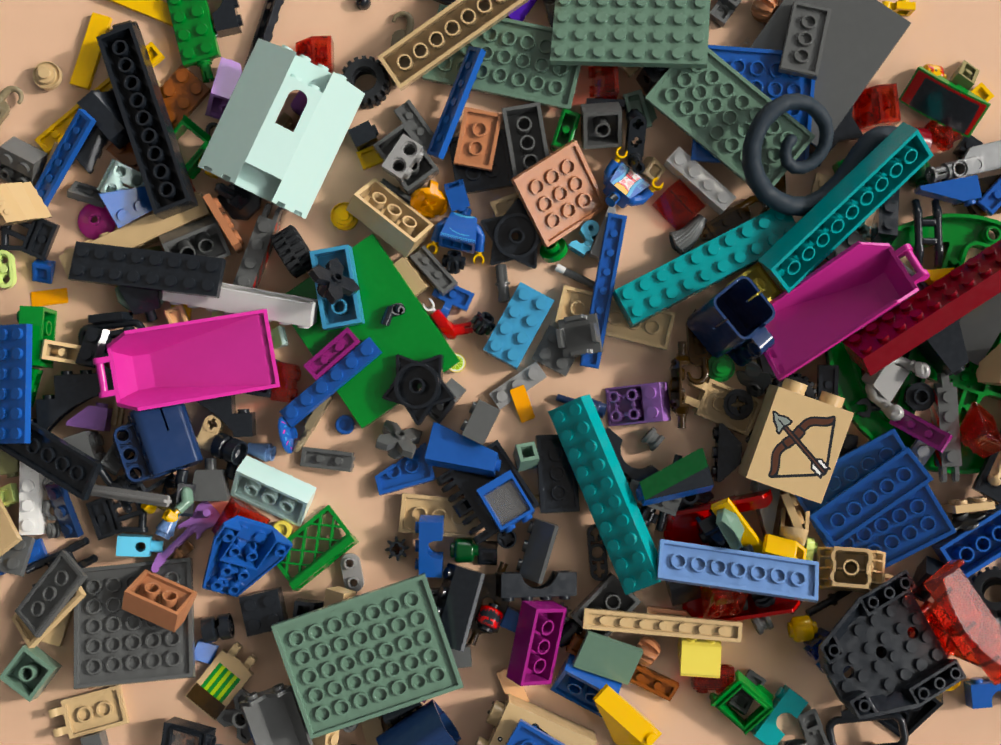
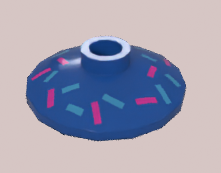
[278,416,298,454]

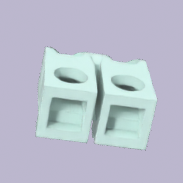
[97,158,145,193]

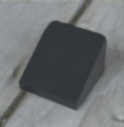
[478,541,498,565]

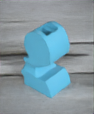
[568,220,600,258]

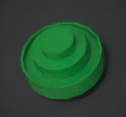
[540,238,568,263]
[708,355,735,382]

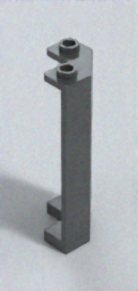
[239,683,313,745]

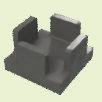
[556,313,603,358]

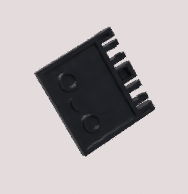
[435,440,540,545]

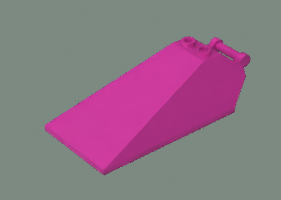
[763,241,930,381]
[92,309,280,411]

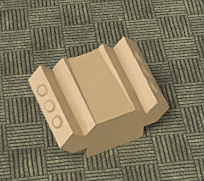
[0,182,52,226]
[817,546,886,593]

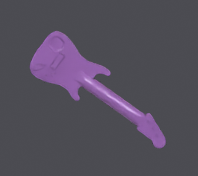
[151,501,221,573]

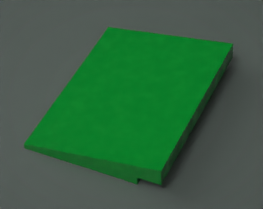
[286,234,460,428]

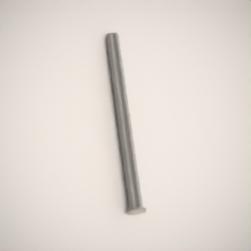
[42,477,172,507]

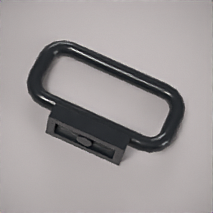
[78,311,145,354]
[826,705,909,745]

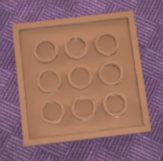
[510,140,608,247]

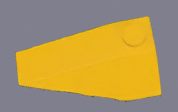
[593,684,662,745]

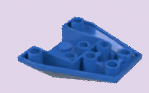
[202,515,293,597]

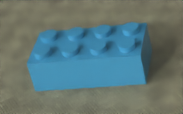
[309,244,365,331]
[483,282,554,370]

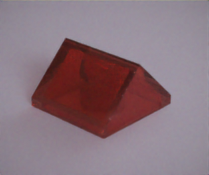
[652,179,706,230]

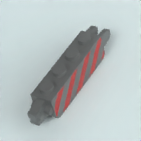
[233,203,283,289]
[930,373,962,483]

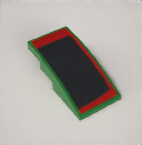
[898,66,991,138]

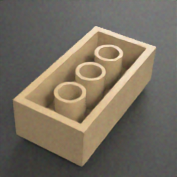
[346,178,434,257]

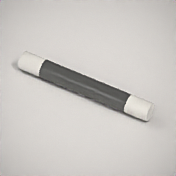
[555,264,595,289]

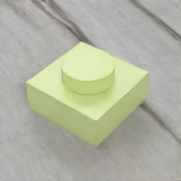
[0,483,19,507]

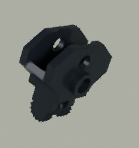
[694,509,730,549]

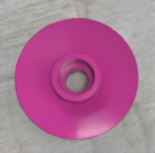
[78,204,116,240]

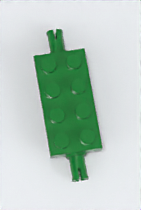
[167,0,221,83]

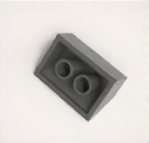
[159,214,231,258]
[516,518,559,584]

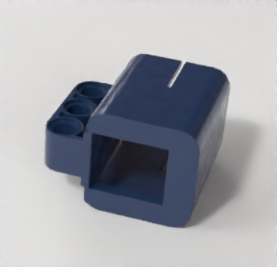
[687,276,775,367]
[112,404,204,484]
[376,699,461,745]

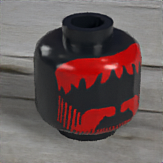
[475,603,504,634]

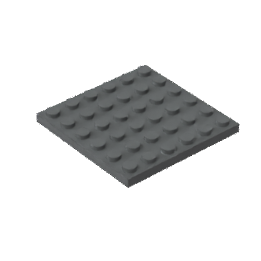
[74,558,195,689]

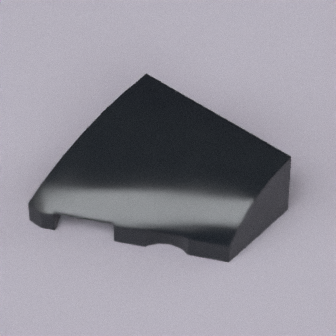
[76,124,109,174]

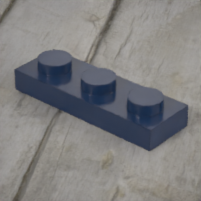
[44,482,84,538]

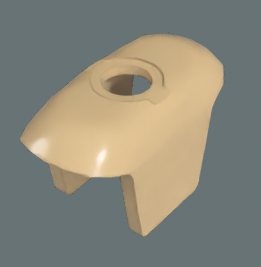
[778,507,810,547]

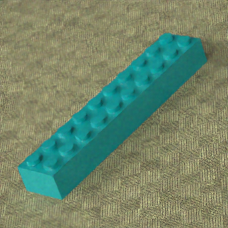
[758,122,934,293]
[612,209,796,328]
[548,394,661,595]

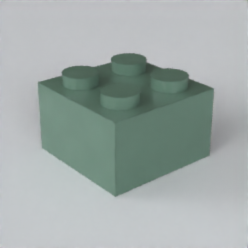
[0,645,62,702]

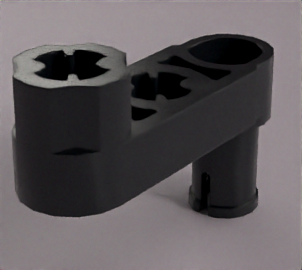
[625,109,647,174]

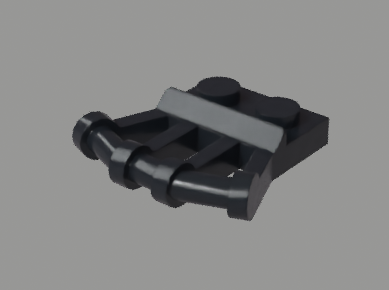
[0,219,60,261]
[75,326,135,377]
[86,490,148,541]

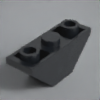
[711,423,742,482]

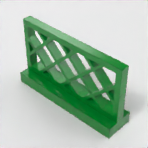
[277,505,359,591]

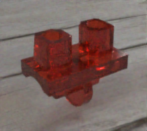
[924,120,962,151]

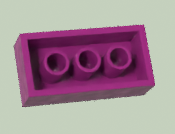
[506,601,567,686]

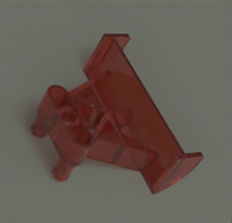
[907,559,1001,685]

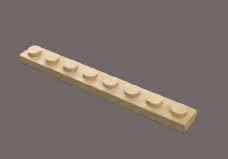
[582,608,743,643]

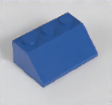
[550,654,622,717]

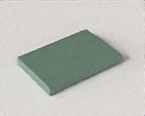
[573,630,643,685]

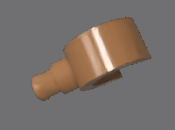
[170,540,195,559]

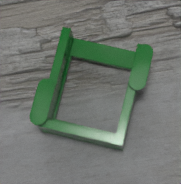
[174,115,211,179]
[709,670,774,735]

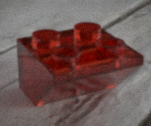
[296,36,335,73]
[853,83,901,130]
[701,586,749,618]

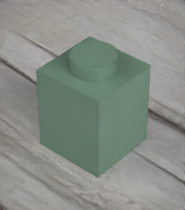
[513,441,540,472]

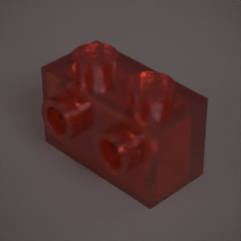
[270,361,301,403]

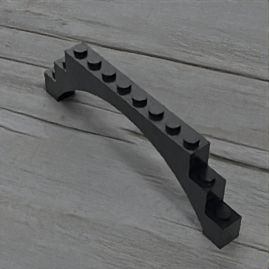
[31,369,256,437]

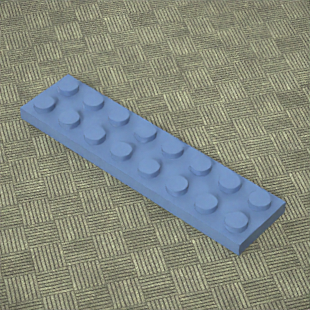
[656,539,819,603]

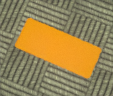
[31,288,69,306]
[510,385,535,423]

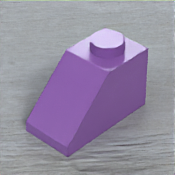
[66,402,113,432]

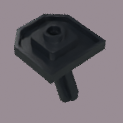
[214,183,262,221]

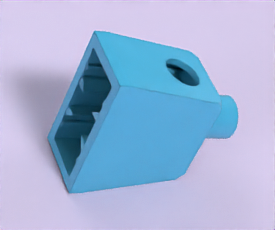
[116,533,164,557]

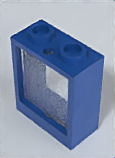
[476,470,535,533]

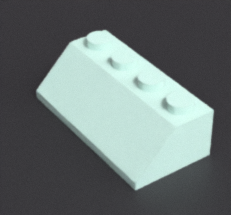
[230,455,317,527]

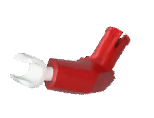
[422,298,473,340]

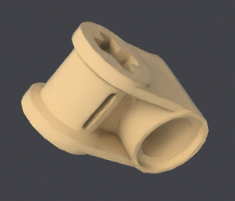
[196,415,225,452]

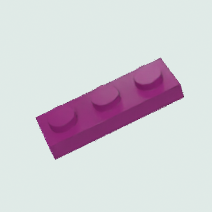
[303,327,361,380]
[889,409,953,453]

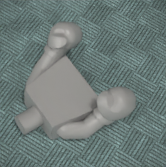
[862,356,931,421]

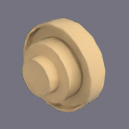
[32,61,62,90]

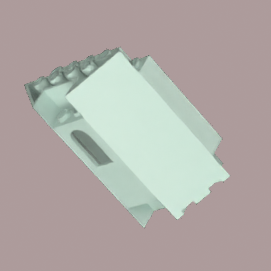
[198,38,365,219]

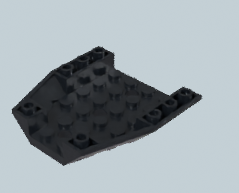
[818,569,966,720]

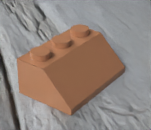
[121,569,198,632]

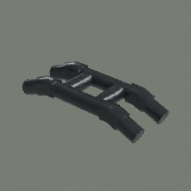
[912,199,944,267]
[25,537,98,587]

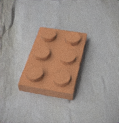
[454,107,502,172]
[203,193,244,254]

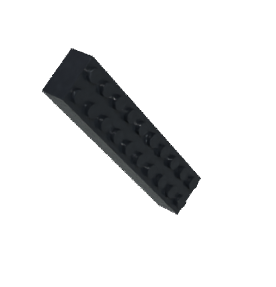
[96,23,199,219]

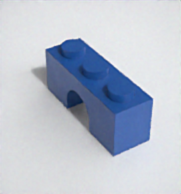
[415,515,444,578]
[963,676,1001,709]

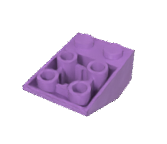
[605,382,671,426]

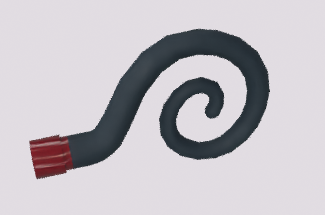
[742,93,932,216]

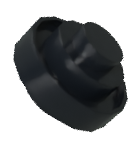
[904,382,935,411]

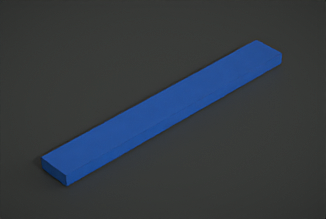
[580,213,627,369]

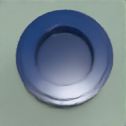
[335,415,355,434]

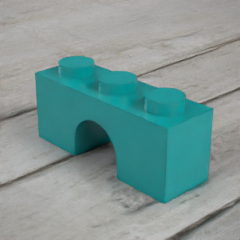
[750,685,809,745]

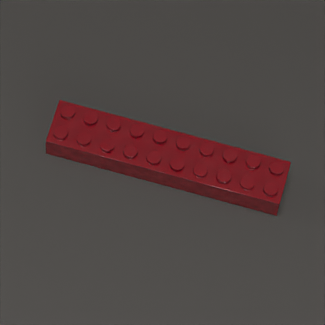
[843,239,1001,376]

